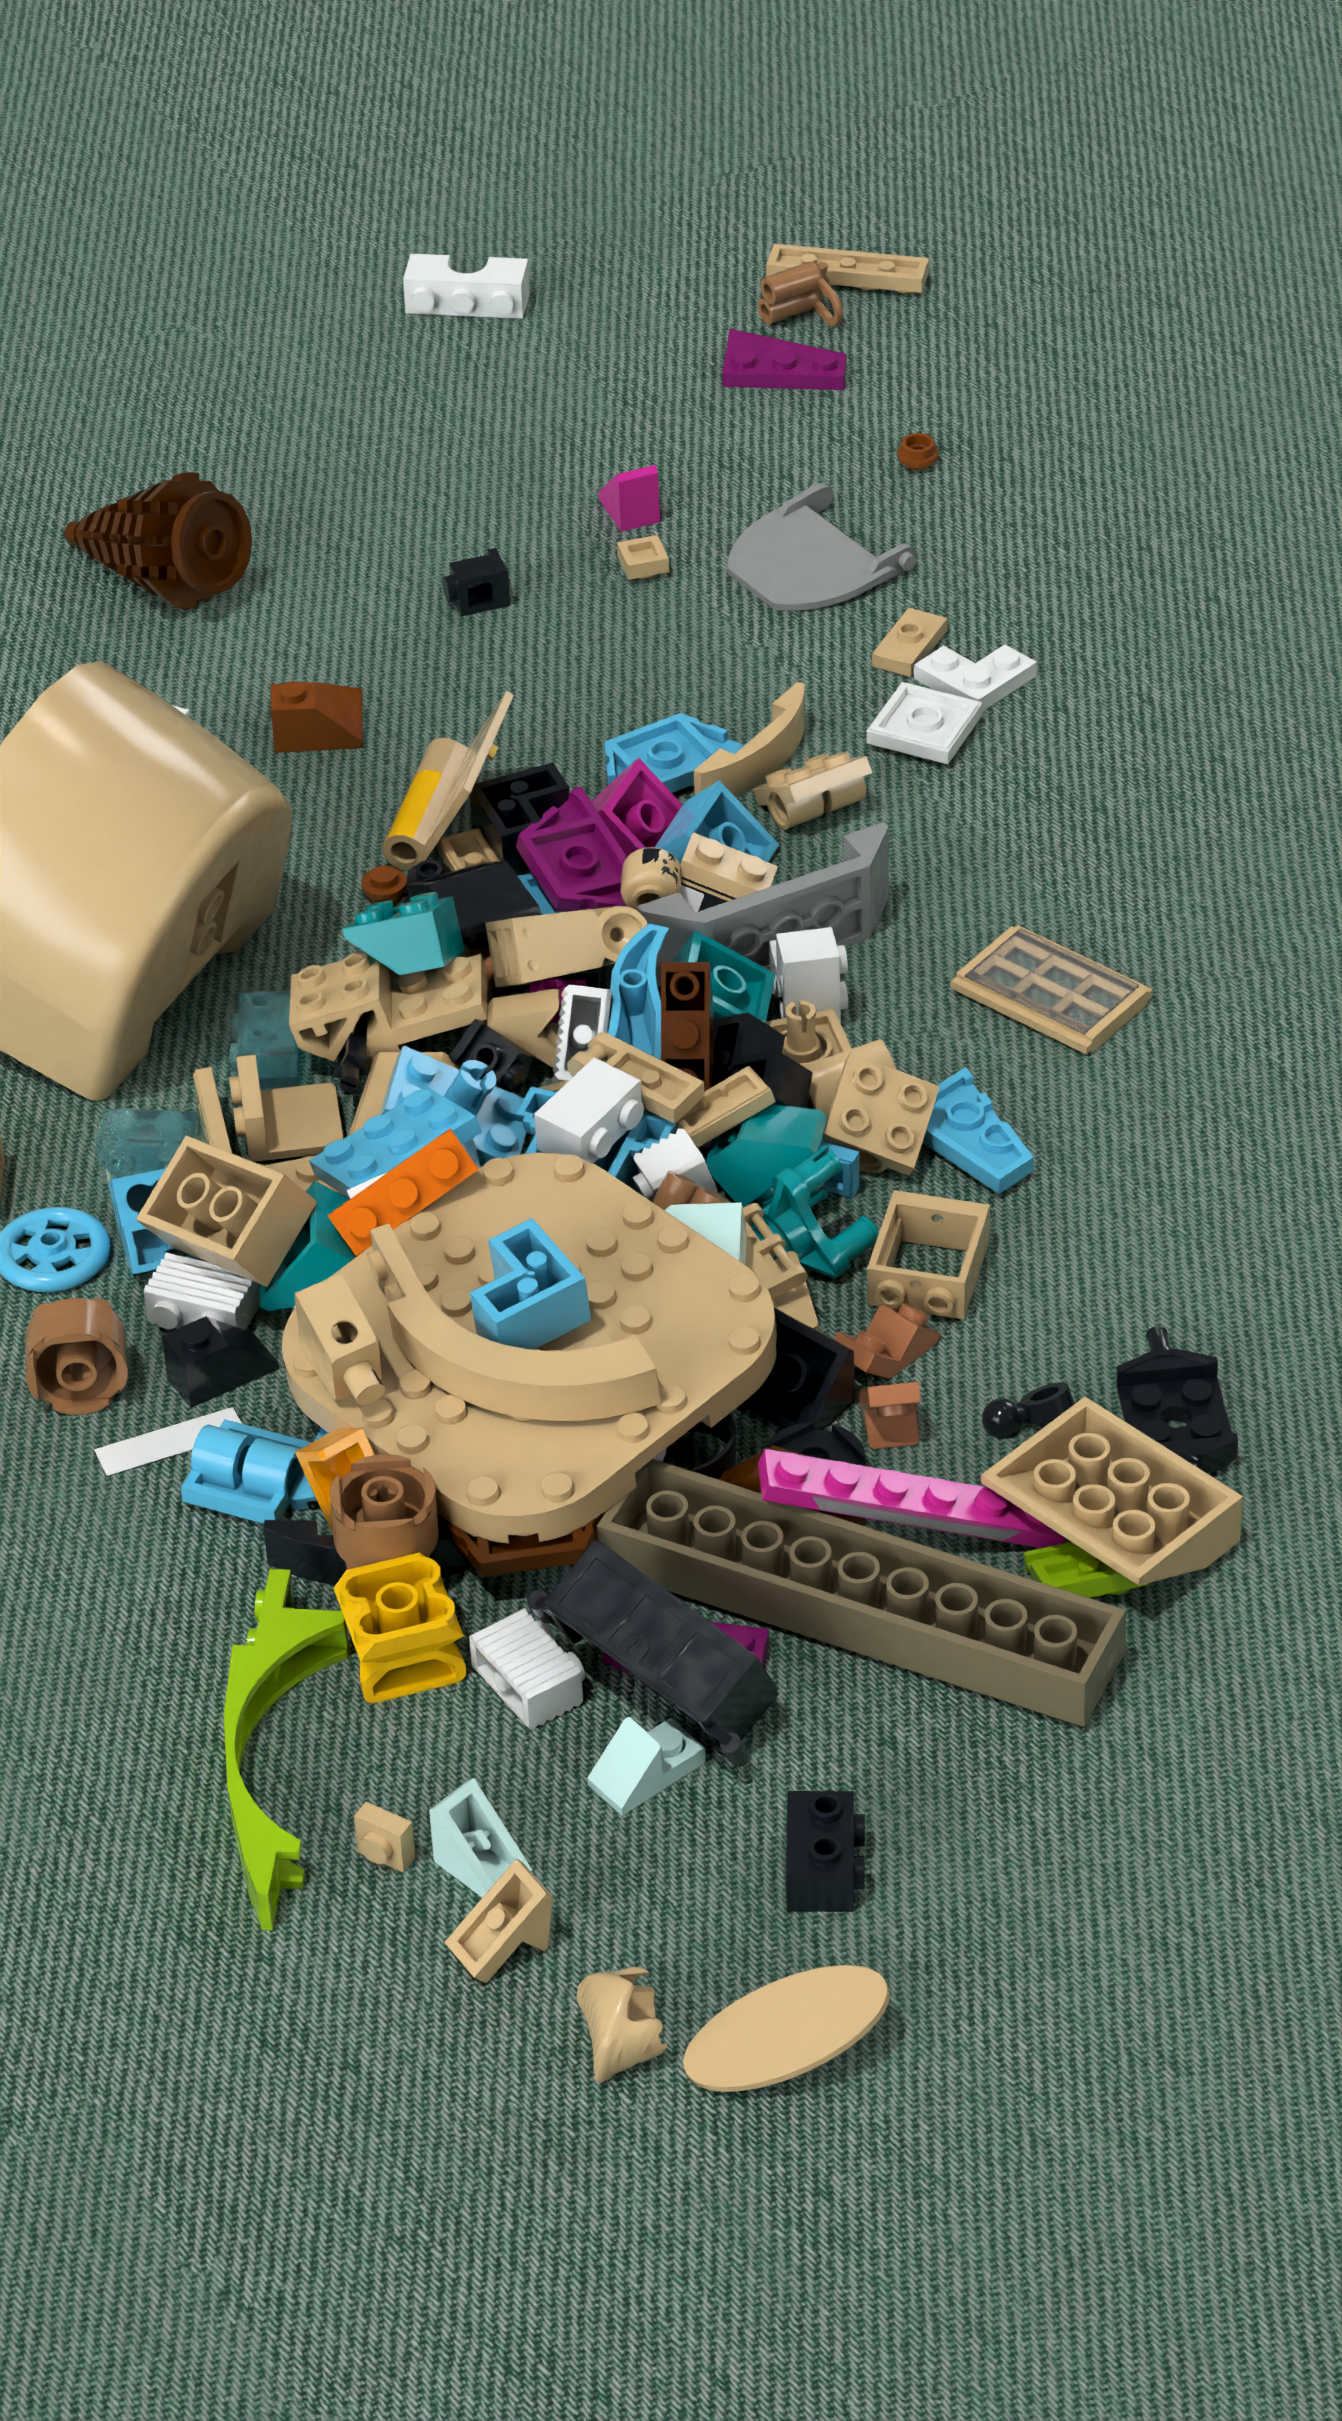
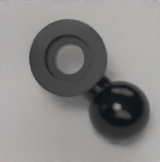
[982,1382,1075,1438]

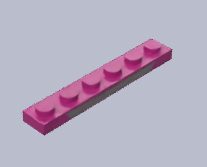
[758,1449,1065,1548]

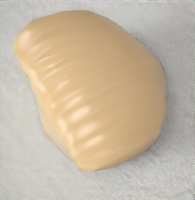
[576,1967,667,2083]

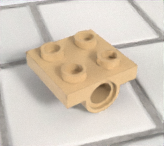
[753,751,872,830]
[823,1052,940,1176]

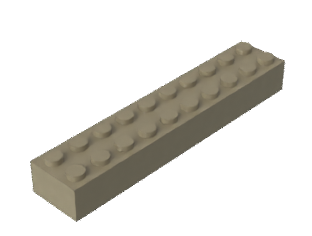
[597,1459,1126,1727]

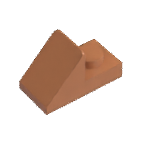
[858,1382,921,1449]

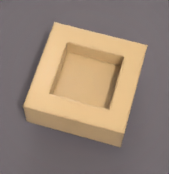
[617,535,669,580]
[354,1802,416,1873]

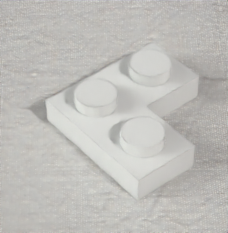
[914,645,1037,711]

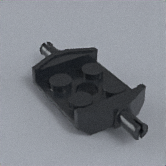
[1116,1326,1238,1473]

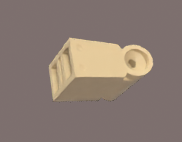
[485,906,648,987]

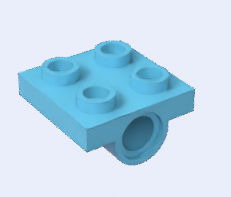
[181,1419,312,1524]

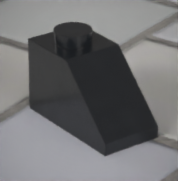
[162,1316,279,1408]

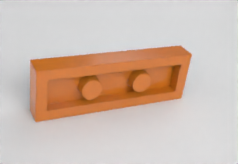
[327,1128,480,1256]

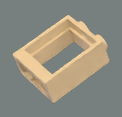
[867,1190,990,1320]

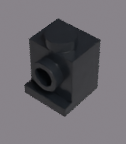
[442,548,510,616]
[449,1019,536,1092]

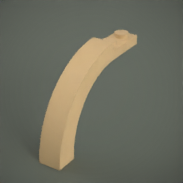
[367,1223,661,1421]

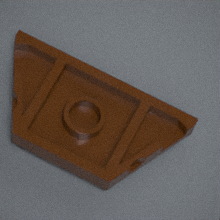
[437,1512,606,1577]

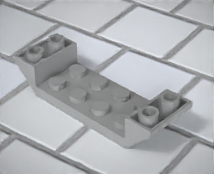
[637,822,889,986]

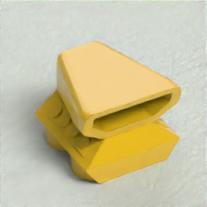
[333,1552,466,1703]

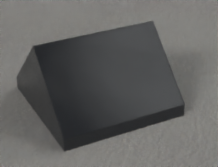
[741,1307,855,1430]

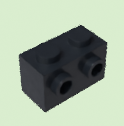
[786,1791,865,1912]

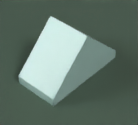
[665,1202,747,1265]
[429,1778,532,1898]

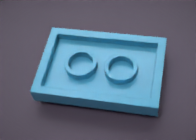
[309,1087,482,1199]

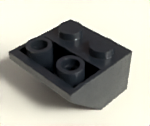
[407,861,541,945]

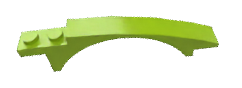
[224,1569,349,1930]

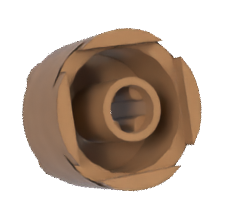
[25,1298,128,1415]
[330,1454,439,1569]

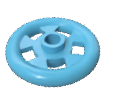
[0,1207,111,1292]

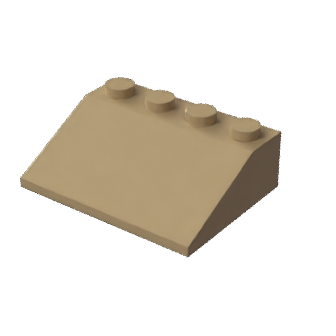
[981,1397,1243,1586]

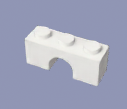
[403,254,530,319]

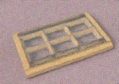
[951,925,1153,1055]

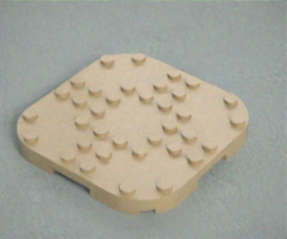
[282,1153,777,1543]

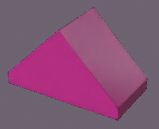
[598,465,660,532]

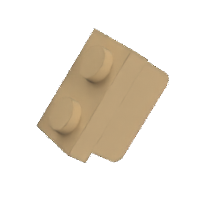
[229,1055,343,1162]

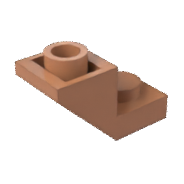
[834,1303,942,1379]

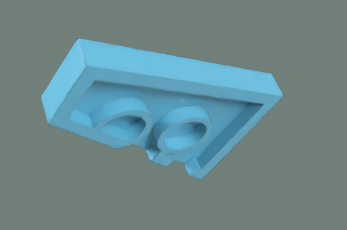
[923,1067,1034,1194]

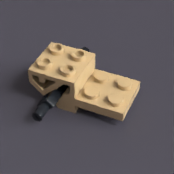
[289,952,487,1093]

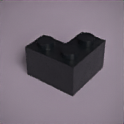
[470,762,570,876]
[712,1012,813,1108]

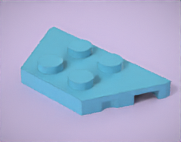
[604,713,751,793]

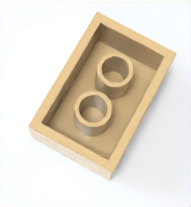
[136,1135,317,1287]

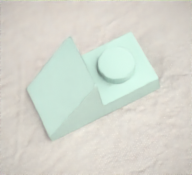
[587,1717,706,1816]

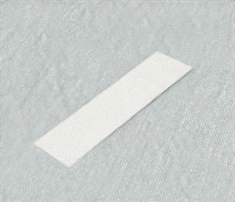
[94,1407,242,1476]

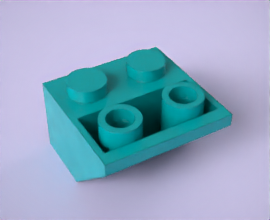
[342,892,465,975]
[705,1104,828,1208]

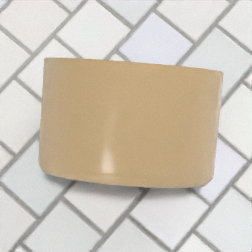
[0,661,292,1101]

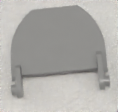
[727,483,917,611]

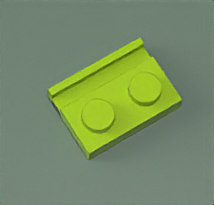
[1023,1542,1148,1598]

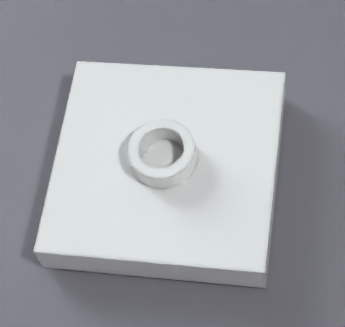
[867,682,983,764]

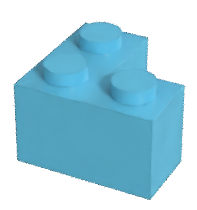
[470,1218,591,1350]

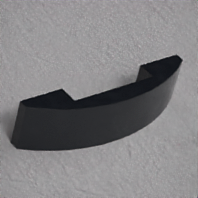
[264,1520,473,1585]

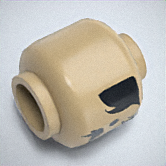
[620,847,682,910]

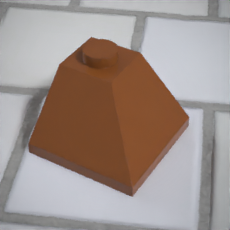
[271,681,363,753]

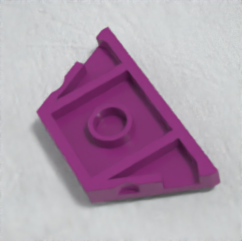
[516,786,627,912]

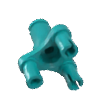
[750,1146,879,1280]

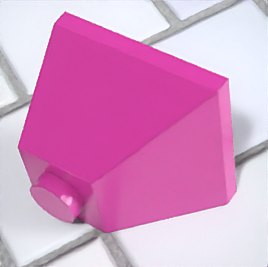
[591,758,682,857]

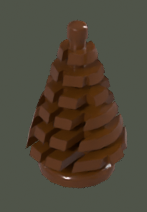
[64,472,252,609]

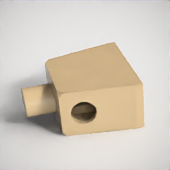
[294,1273,385,1405]

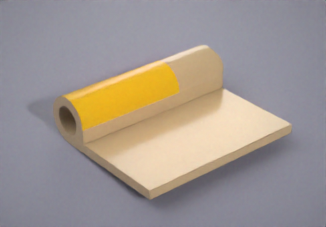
[382,691,514,870]

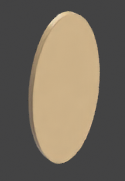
[683,1965,890,2092]

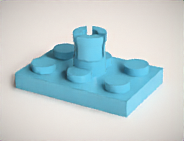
[380,1046,526,1167]

